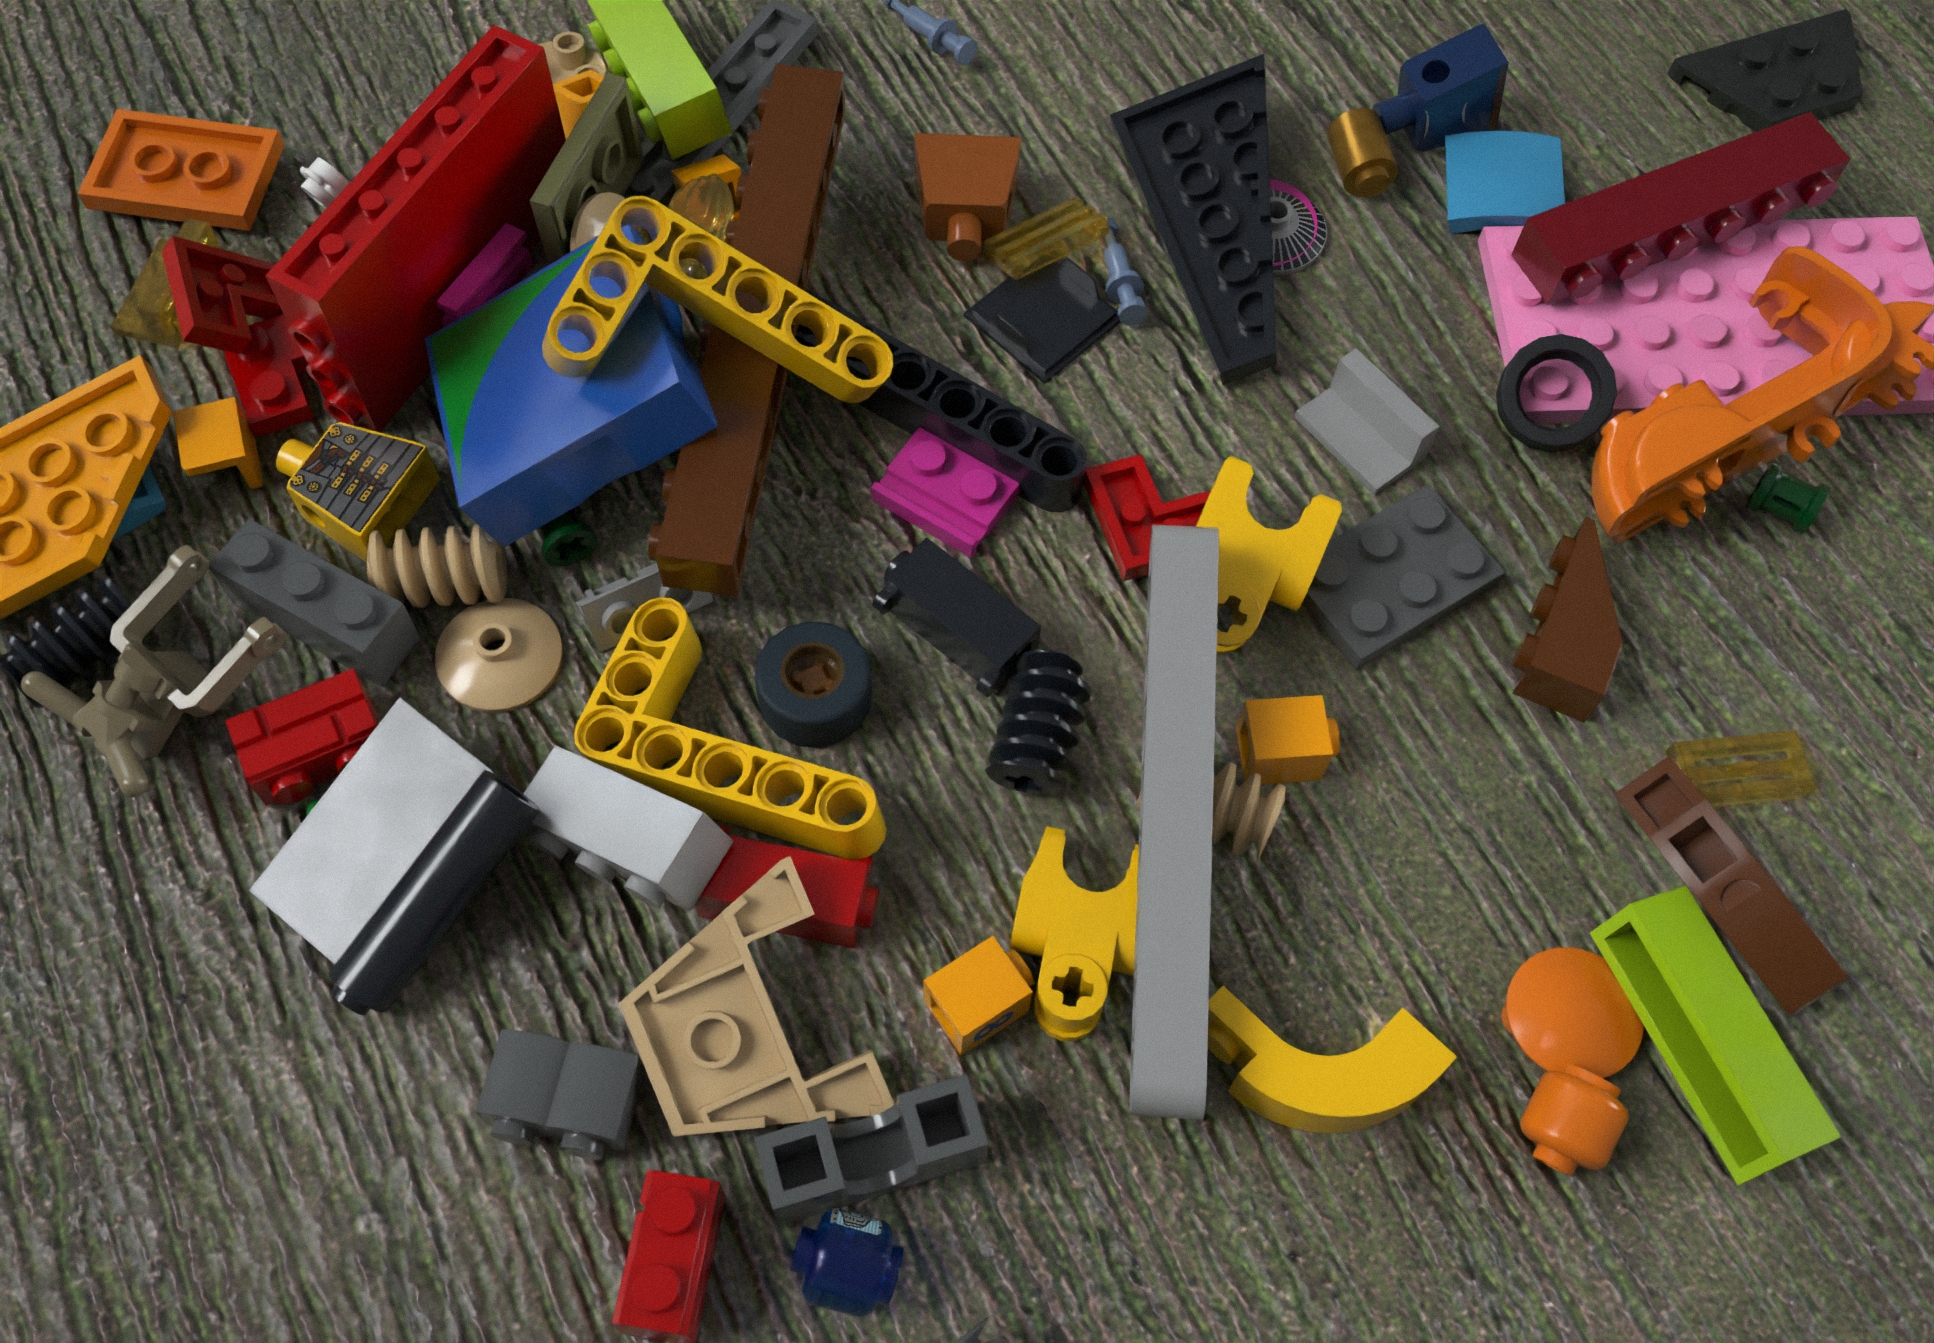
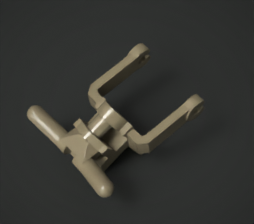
[21,545,287,797]

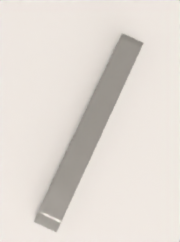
[1129,524,1219,1120]

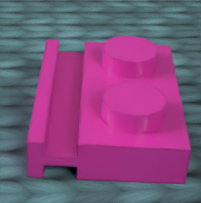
[436,223,533,327]
[871,427,1020,558]

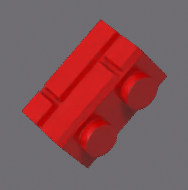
[225,668,380,806]
[612,1170,727,1343]

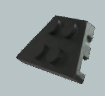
[1667,9,1863,132]

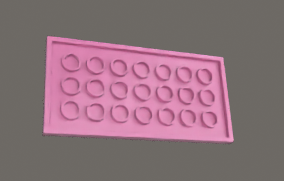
[1478,216,1934,424]

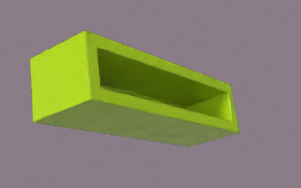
[587,0,733,160]
[1590,885,1841,1185]

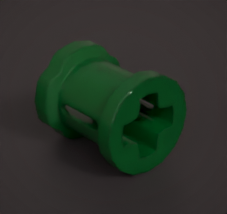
[1745,460,1831,535]
[537,508,597,567]

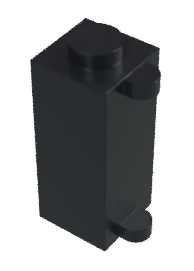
[872,537,1041,697]

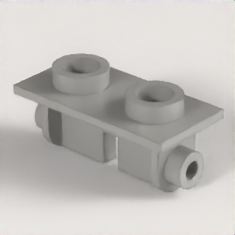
[575,563,713,653]

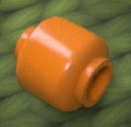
[1520,1064,1629,1177]

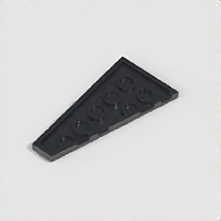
[1110,54,1277,385]

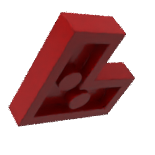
[162,235,283,354]
[223,314,314,438]
[1083,454,1211,581]

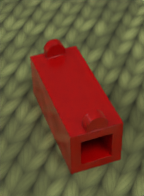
[695,824,879,949]

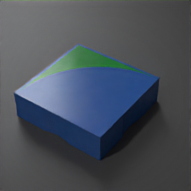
[424,225,718,547]

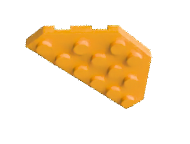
[0,355,173,620]

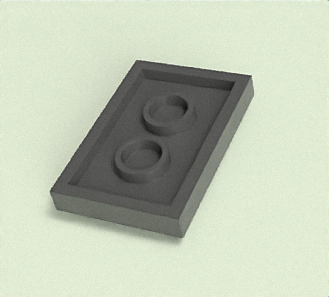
[1302,484,1506,670]

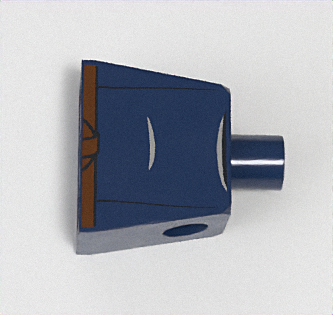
[1372,23,1509,152]

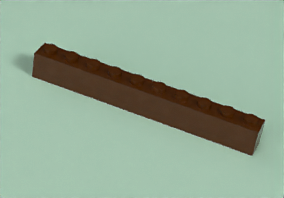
[648,64,846,596]

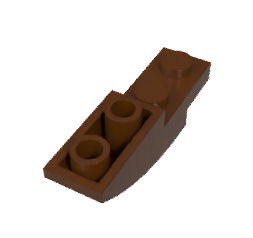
[1615,755,1850,1017]

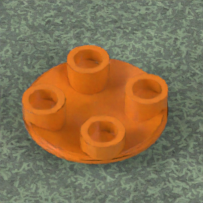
[1501,947,1644,1079]

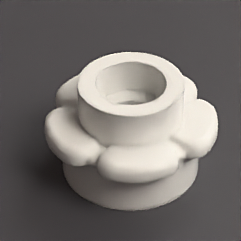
[300,157,350,209]

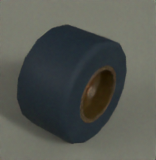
[754,621,872,748]

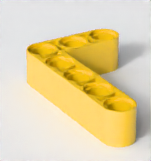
[542,196,893,403]
[574,597,887,860]

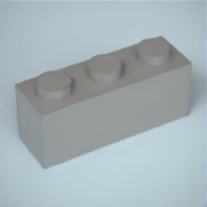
[524,745,734,911]

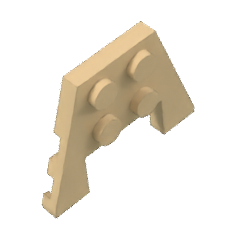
[618,856,894,1136]

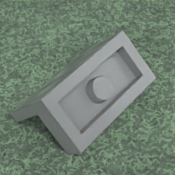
[1294,348,1439,496]

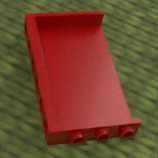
[265,25,566,432]

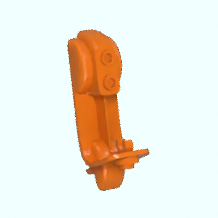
[1591,246,1934,544]

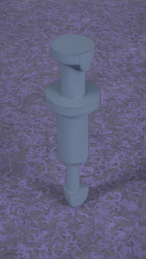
[882,0,978,65]
[1100,216,1147,326]

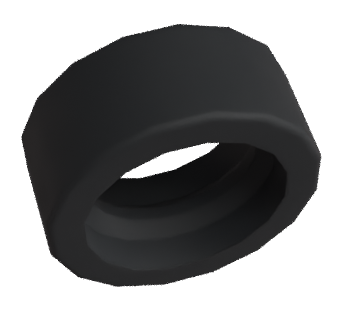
[1496,334,1617,452]

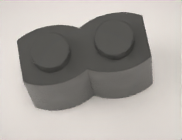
[475,1029,646,1160]

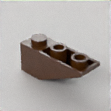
[1511,517,1623,723]

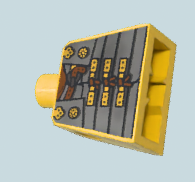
[276,422,440,563]

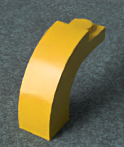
[1208,986,1457,1133]

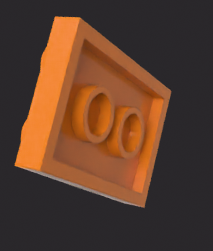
[78,109,285,231]

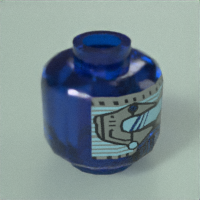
[789,1208,904,1318]

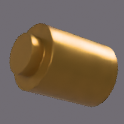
[1327,108,1398,197]

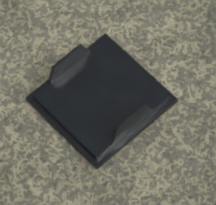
[964,251,1120,384]

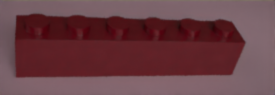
[1511,112,1851,305]

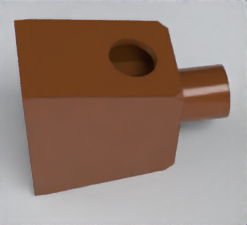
[915,133,1021,261]

